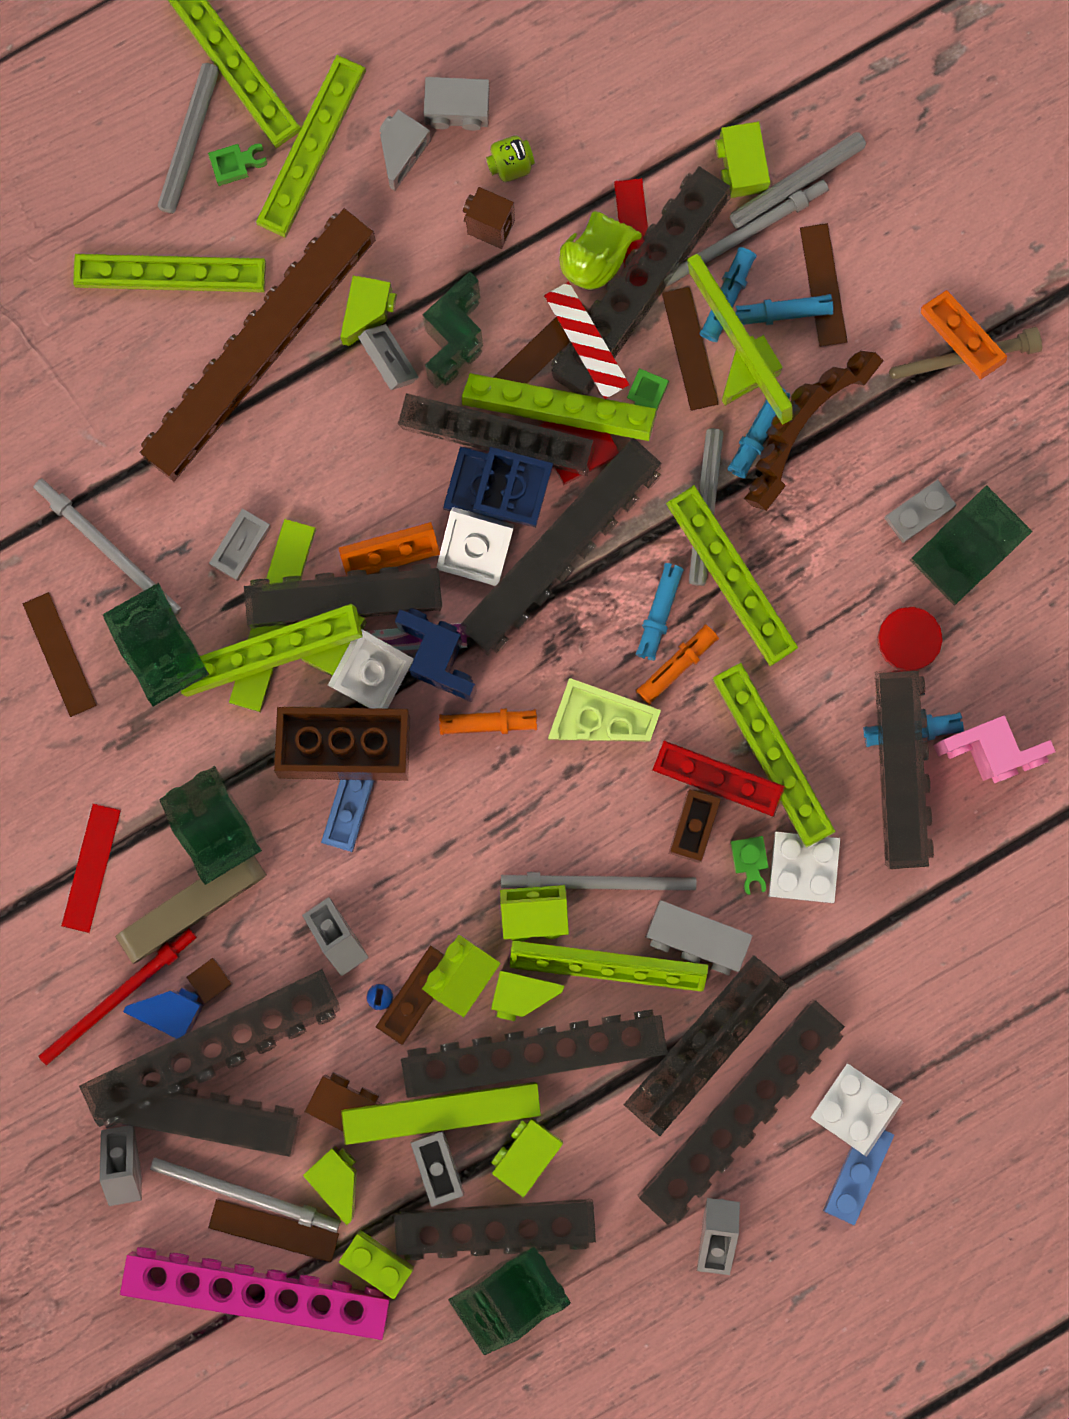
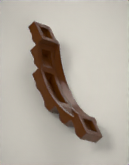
[744,350,884,511]

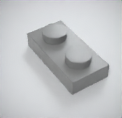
[358,324,419,390]
[884,480,956,543]
[209,509,271,581]

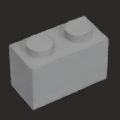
[424,77,490,131]
[411,1130,464,1207]

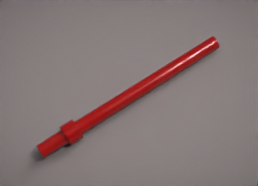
[38,928,197,1066]

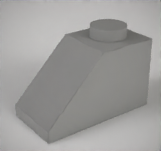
[380,109,431,191]
[302,897,369,976]
[100,1125,142,1206]
[697,1198,740,1275]

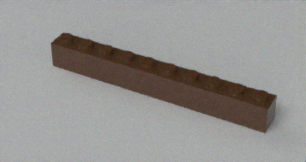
[140,208,376,482]

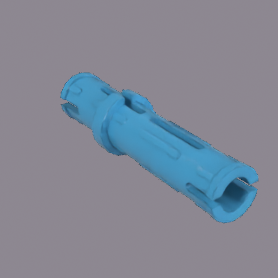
[699,247,757,342]
[735,294,833,325]
[727,388,791,478]
[635,563,684,661]
[863,712,964,747]

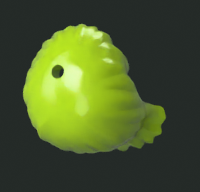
[559,211,642,290]

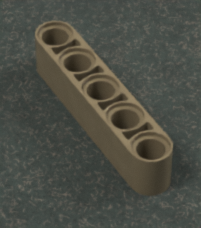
[115,848,267,964]

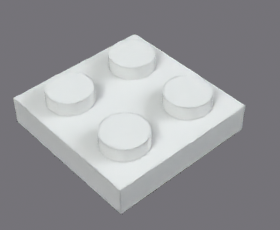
[436,507,515,587]
[328,629,414,709]
[768,832,840,903]
[810,1063,903,1157]

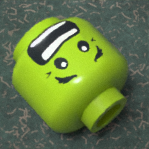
[486,135,535,182]

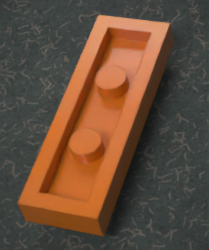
[921,290,1007,380]
[338,522,440,580]

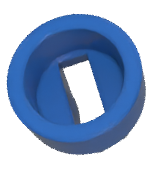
[366,984,393,1010]

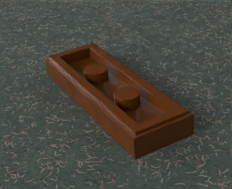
[376,945,444,1045]

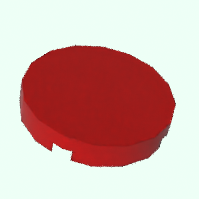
[877,607,943,672]

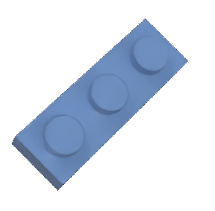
[823,1130,894,1226]

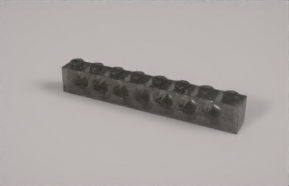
[551,166,731,395]
[79,969,340,1128]
[638,999,845,1225]
[401,1009,668,1098]

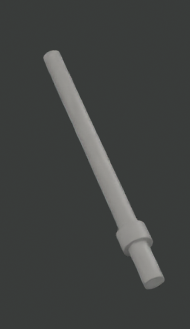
[660,179,829,287]
[33,478,182,617]
[501,872,696,890]
[150,1158,341,1233]

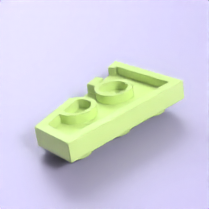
[548,678,661,742]

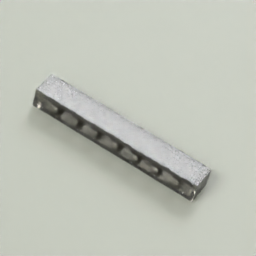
[459,438,662,656]

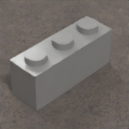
[645,900,753,976]

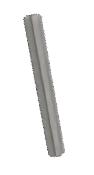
[158,63,219,214]
[729,132,866,229]
[689,428,723,586]

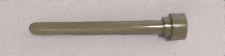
[889,327,1042,379]

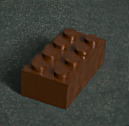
[274,707,410,781]

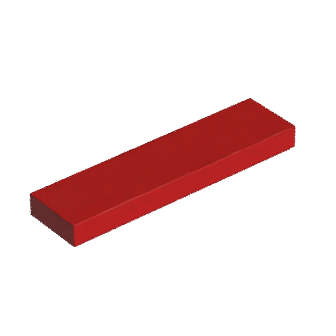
[652,741,785,817]

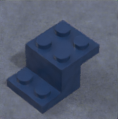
[443,446,553,528]
[395,608,477,702]

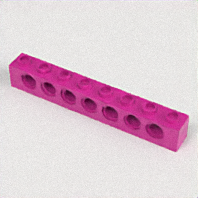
[120,1247,391,1340]

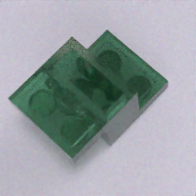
[422,272,483,389]
[910,485,1033,606]
[102,583,210,707]
[159,766,262,885]
[448,1246,571,1356]

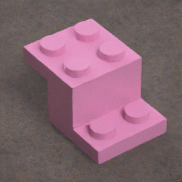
[933,715,1056,783]

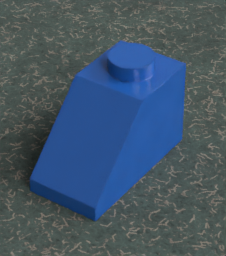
[123,988,204,1041]

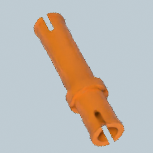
[635,624,719,705]
[439,708,537,735]

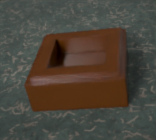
[186,958,233,1004]

